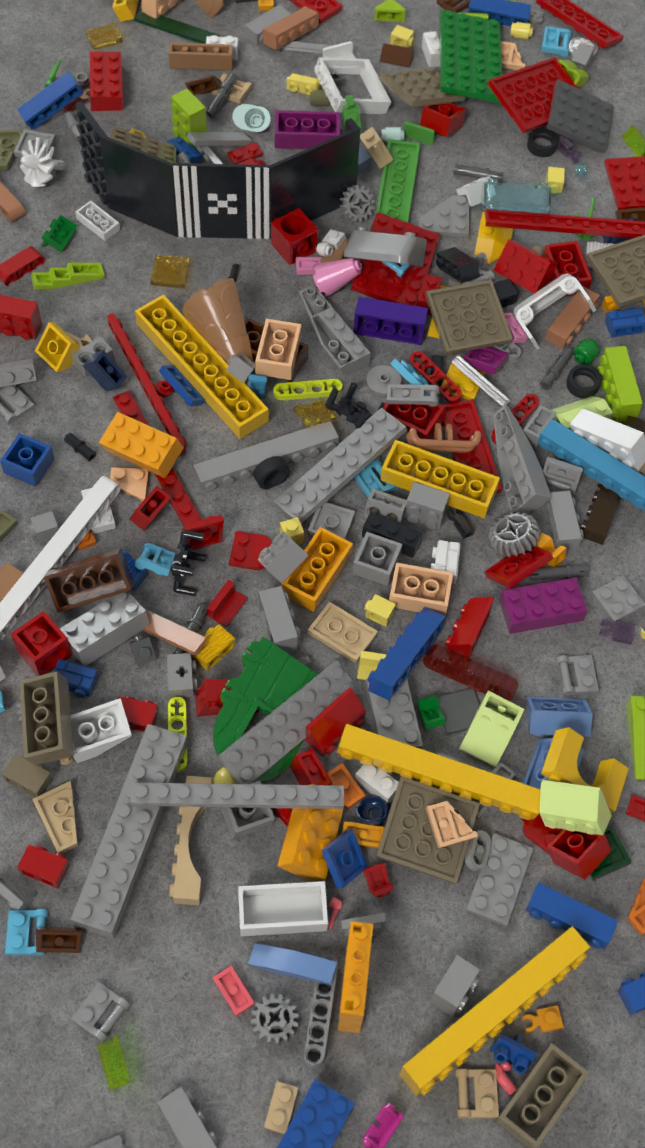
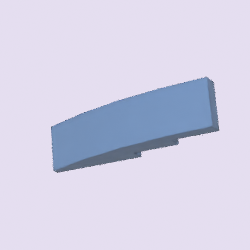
[248,943,337,986]

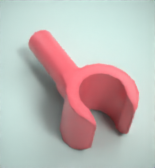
[328,897,342,929]

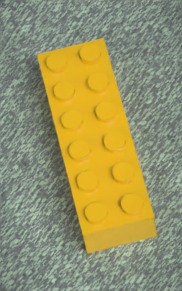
[380,440,500,519]

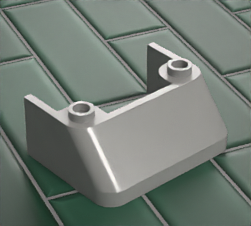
[343,227,426,267]

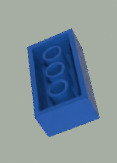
[277,1079,355,1148]

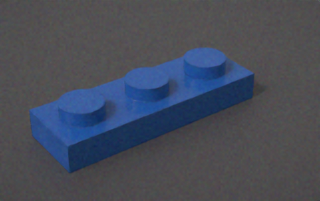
[159,365,205,406]

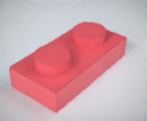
[213,966,255,1017]

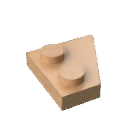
[501,41,525,70]
[110,467,149,502]
[426,801,478,849]

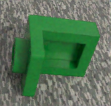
[418,695,445,730]

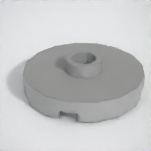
[366,365,402,397]

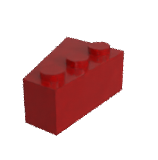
[195,679,260,717]

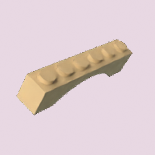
[170,776,212,905]

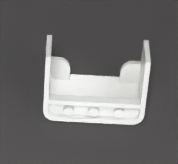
[513,274,596,349]

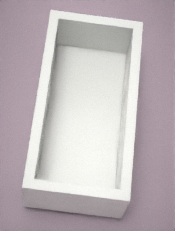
[570,408,645,471]
[238,881,328,936]

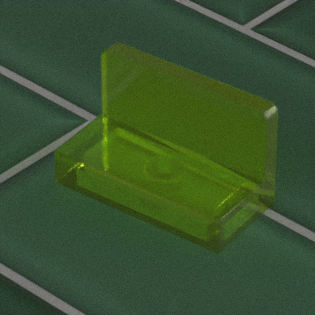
[621,125,645,157]
[97,1035,132,1091]

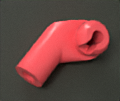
[495,1060,517,1095]

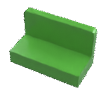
[403,121,438,145]

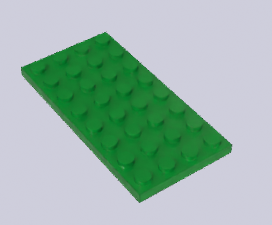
[439,10,502,104]

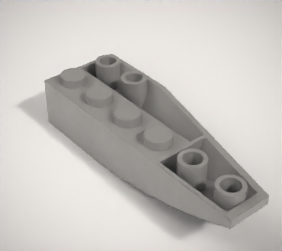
[299,284,370,373]
[493,405,552,514]

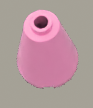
[312,258,362,297]

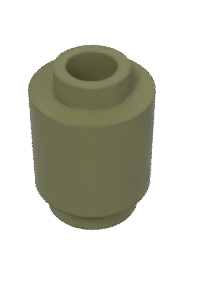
[310,90,330,106]

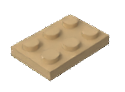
[307,602,378,663]

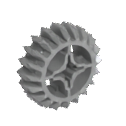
[489,511,540,558]

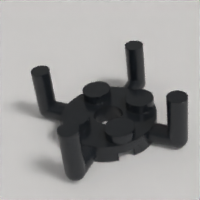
[325,382,386,429]
[170,530,207,596]

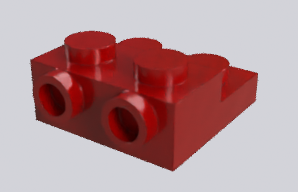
[181,515,224,550]

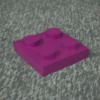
[463,347,509,374]

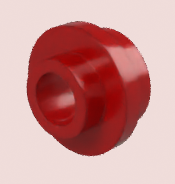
[156,381,174,397]

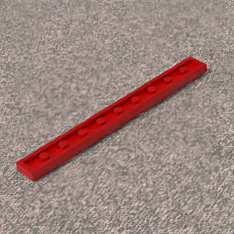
[485,209,645,238]
[107,313,187,456]
[113,391,202,528]

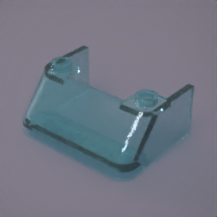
[480,179,551,214]

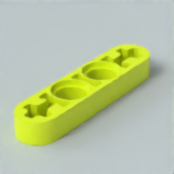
[273,379,342,400]
[168,697,188,773]

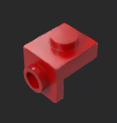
[363,862,394,898]

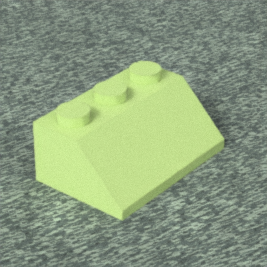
[552,396,613,431]
[539,780,612,835]

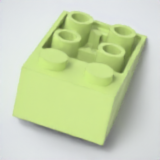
[459,691,524,768]

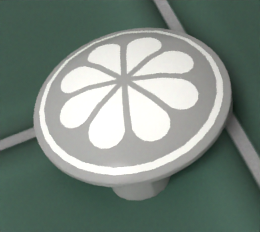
[568,37,598,56]

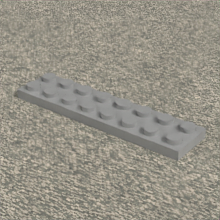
[273,408,407,524]
[217,660,360,784]

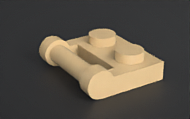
[212,73,253,104]
[455,1069,499,1118]

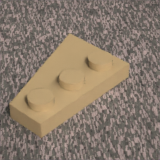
[32,781,78,854]

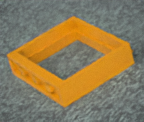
[337,921,373,1033]

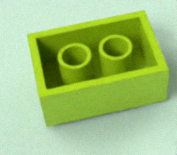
[170,88,207,149]

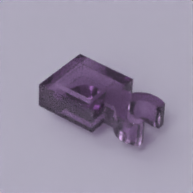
[557,136,581,164]
[599,620,635,645]

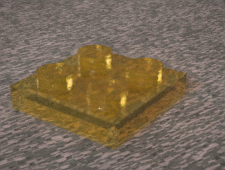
[150,255,190,289]

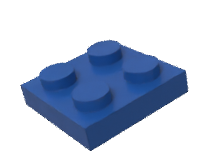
[321,829,368,888]

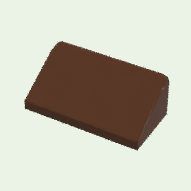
[379,43,413,67]
[185,75,221,95]
[615,207,645,222]
[36,927,82,953]

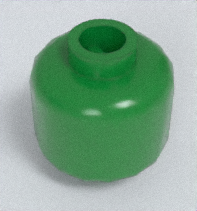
[573,339,600,365]

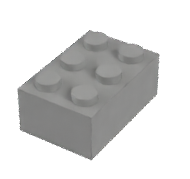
[259,586,300,655]

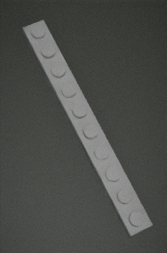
[130,783,344,809]

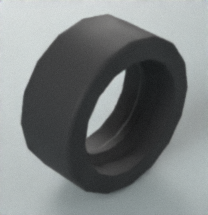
[527,127,559,157]
[566,364,602,398]
[253,456,290,490]

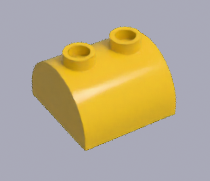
[35,322,80,372]

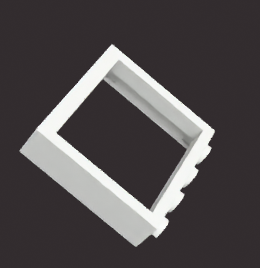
[314,57,391,114]

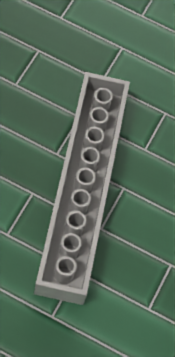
[71,724,188,939]

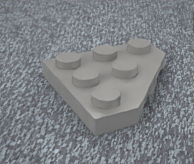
[419,195,469,237]

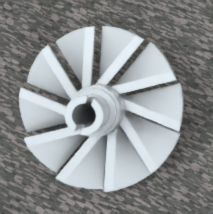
[20,137,65,187]

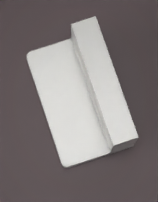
[323,41,356,59]
[456,176,496,207]

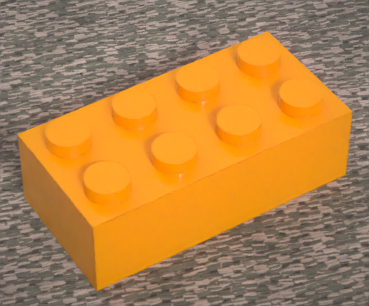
[98,412,184,478]
[281,527,353,612]
[277,784,345,882]

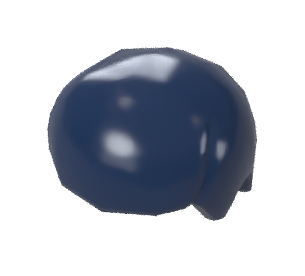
[356,796,389,826]

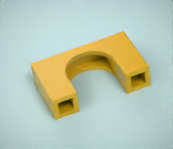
[541,727,629,812]

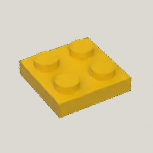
[441,363,485,400]

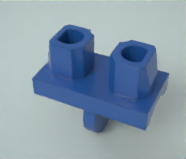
[490,1033,537,1075]

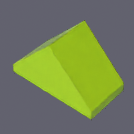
[374,0,405,22]

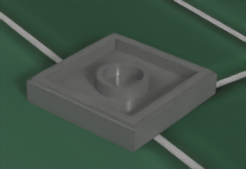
[438,688,479,735]

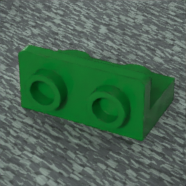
[41,214,77,252]

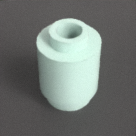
[381,127,404,144]

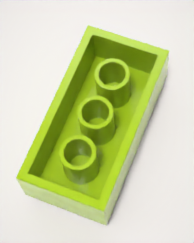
[597,346,643,423]

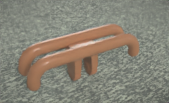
[406,423,481,453]

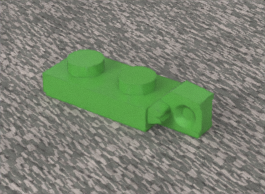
[342,95,362,141]

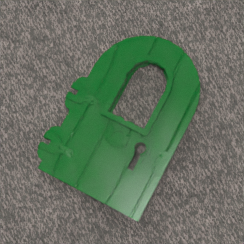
[213,637,318,782]

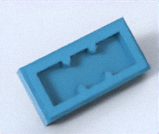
[248,374,267,400]

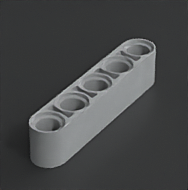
[304,955,338,1069]

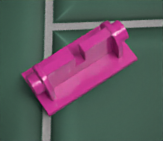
[362,1103,405,1148]

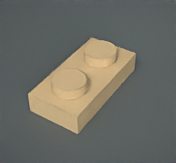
[264,1081,299,1134]

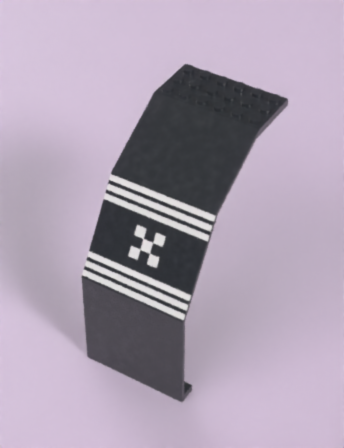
[75,101,361,239]

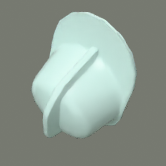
[233,104,271,132]

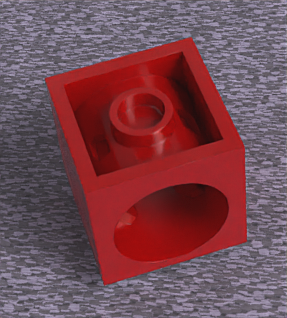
[271,208,318,265]
[11,611,72,676]

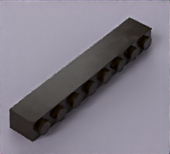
[581,415,645,545]

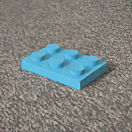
[390,359,442,404]

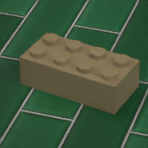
[20,671,74,765]
[496,1043,589,1148]

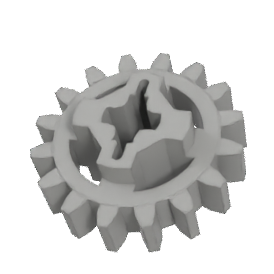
[340,185,375,222]
[250,994,299,1045]

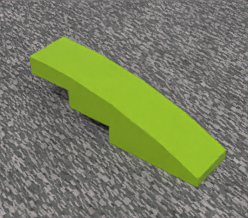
[31,263,105,290]

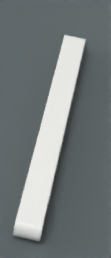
[0,476,121,640]

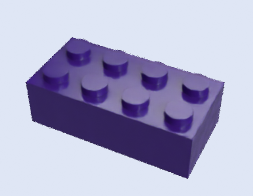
[353,297,428,345]

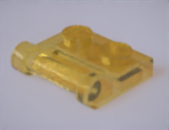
[84,21,123,50]
[293,401,336,427]

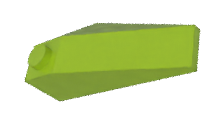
[626,696,645,780]

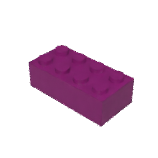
[275,110,340,149]
[499,578,587,634]

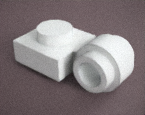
[316,229,346,257]

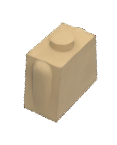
[360,127,393,169]

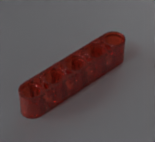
[423,644,519,701]

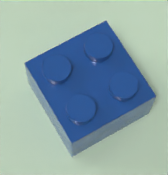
[0,433,54,487]

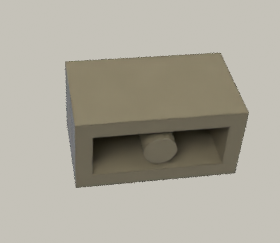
[2,754,53,797]

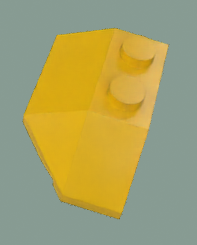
[474,211,513,265]

